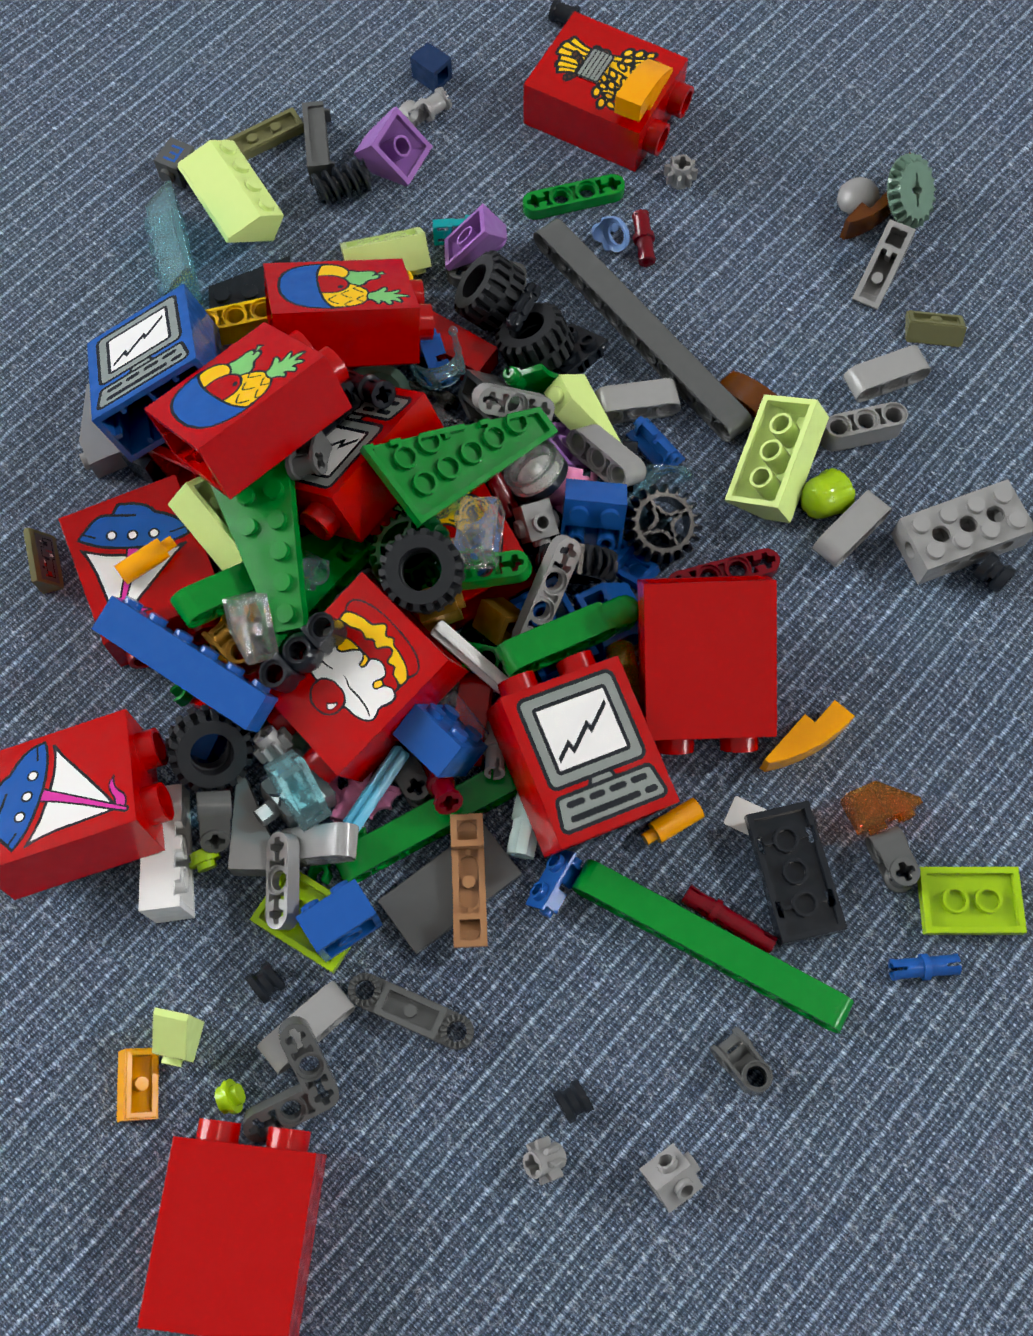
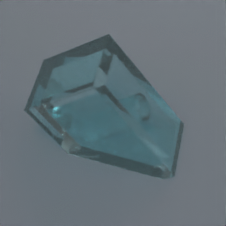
[263,750,332,832]

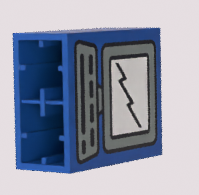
[87,284,223,462]

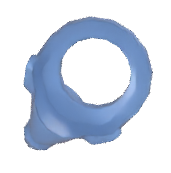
[591,216,630,252]

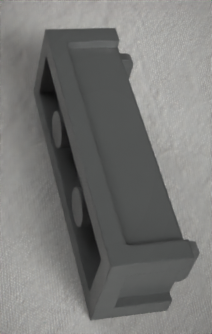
[302,101,335,185]

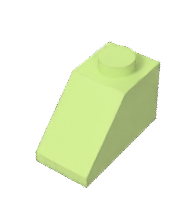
[152,1008,204,1067]

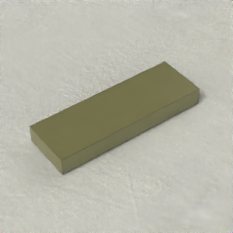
[227,107,304,160]

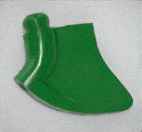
[503,363,559,395]

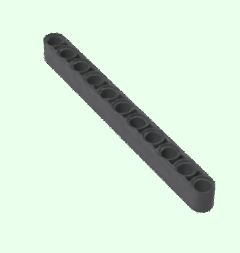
[533,218,753,443]

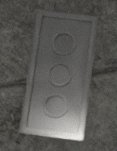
[378,823,522,955]

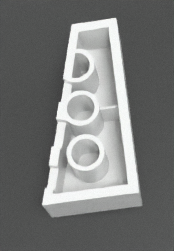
[138,784,195,923]

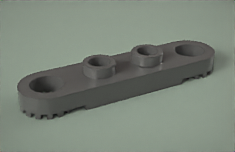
[347,972,474,1050]

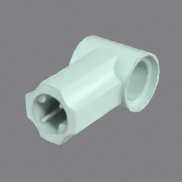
[507,792,537,860]

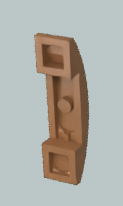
[450,813,488,948]

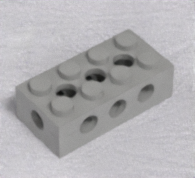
[891,479,1033,585]

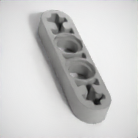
[511,534,581,638]

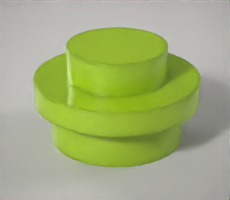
[188,848,221,873]
[215,1079,246,1115]

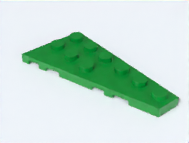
[359,407,558,528]
[210,459,308,635]

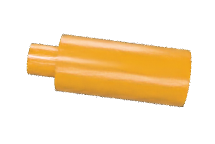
[114,536,177,585]
[641,797,705,845]

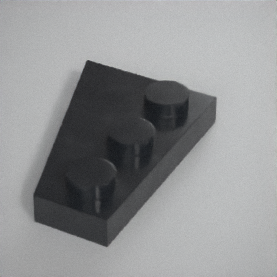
[208,256,291,309]

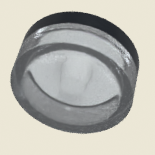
[504,441,568,503]

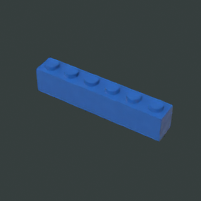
[91,595,279,732]

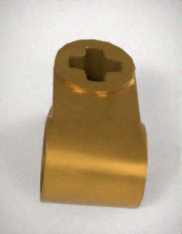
[201,613,261,675]

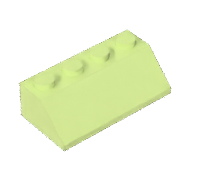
[177,139,284,243]
[725,394,829,523]

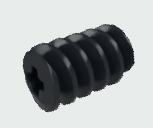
[311,157,372,207]

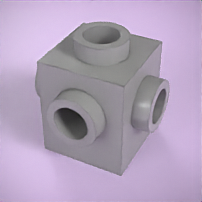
[512,498,560,547]
[639,1144,703,1213]

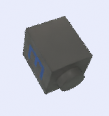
[154,137,195,188]

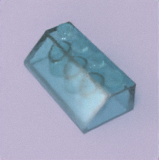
[143,180,203,305]

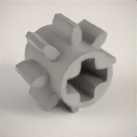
[663,154,698,190]
[253,725,293,765]
[523,1136,567,1185]

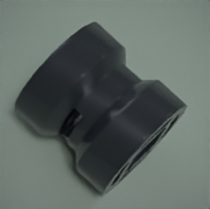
[972,552,1017,594]

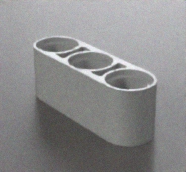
[843,345,931,402]
[595,378,681,424]
[820,402,908,452]
[566,424,647,487]
[812,490,892,568]
[281,822,359,867]
[257,981,356,1075]

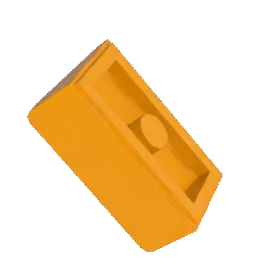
[117,1048,159,1122]

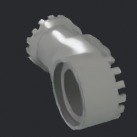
[399,87,452,127]

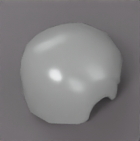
[837,177,880,215]

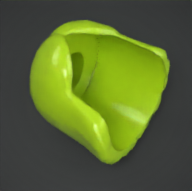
[800,468,856,519]

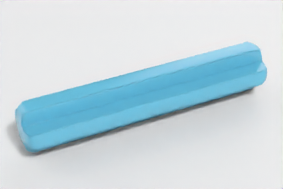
[343,745,409,831]

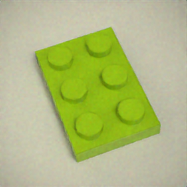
[917,867,1027,935]
[249,871,352,974]

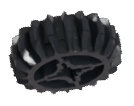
[623,483,703,565]
[535,543,619,585]

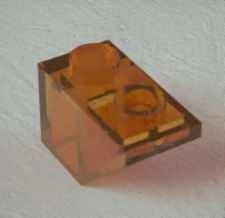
[840,781,923,836]

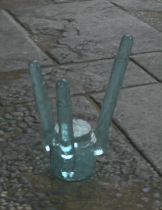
[302,549,330,591]

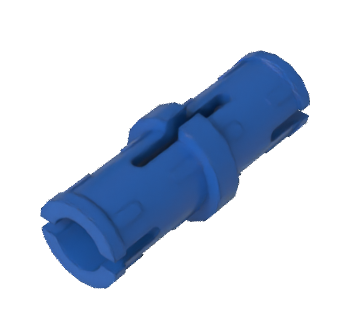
[888,953,962,981]

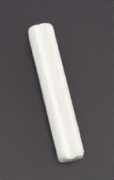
[430,620,509,694]

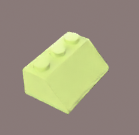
[340,227,432,275]

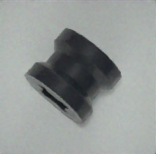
[245,960,287,1004]
[553,1079,594,1124]

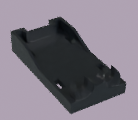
[744,800,848,947]

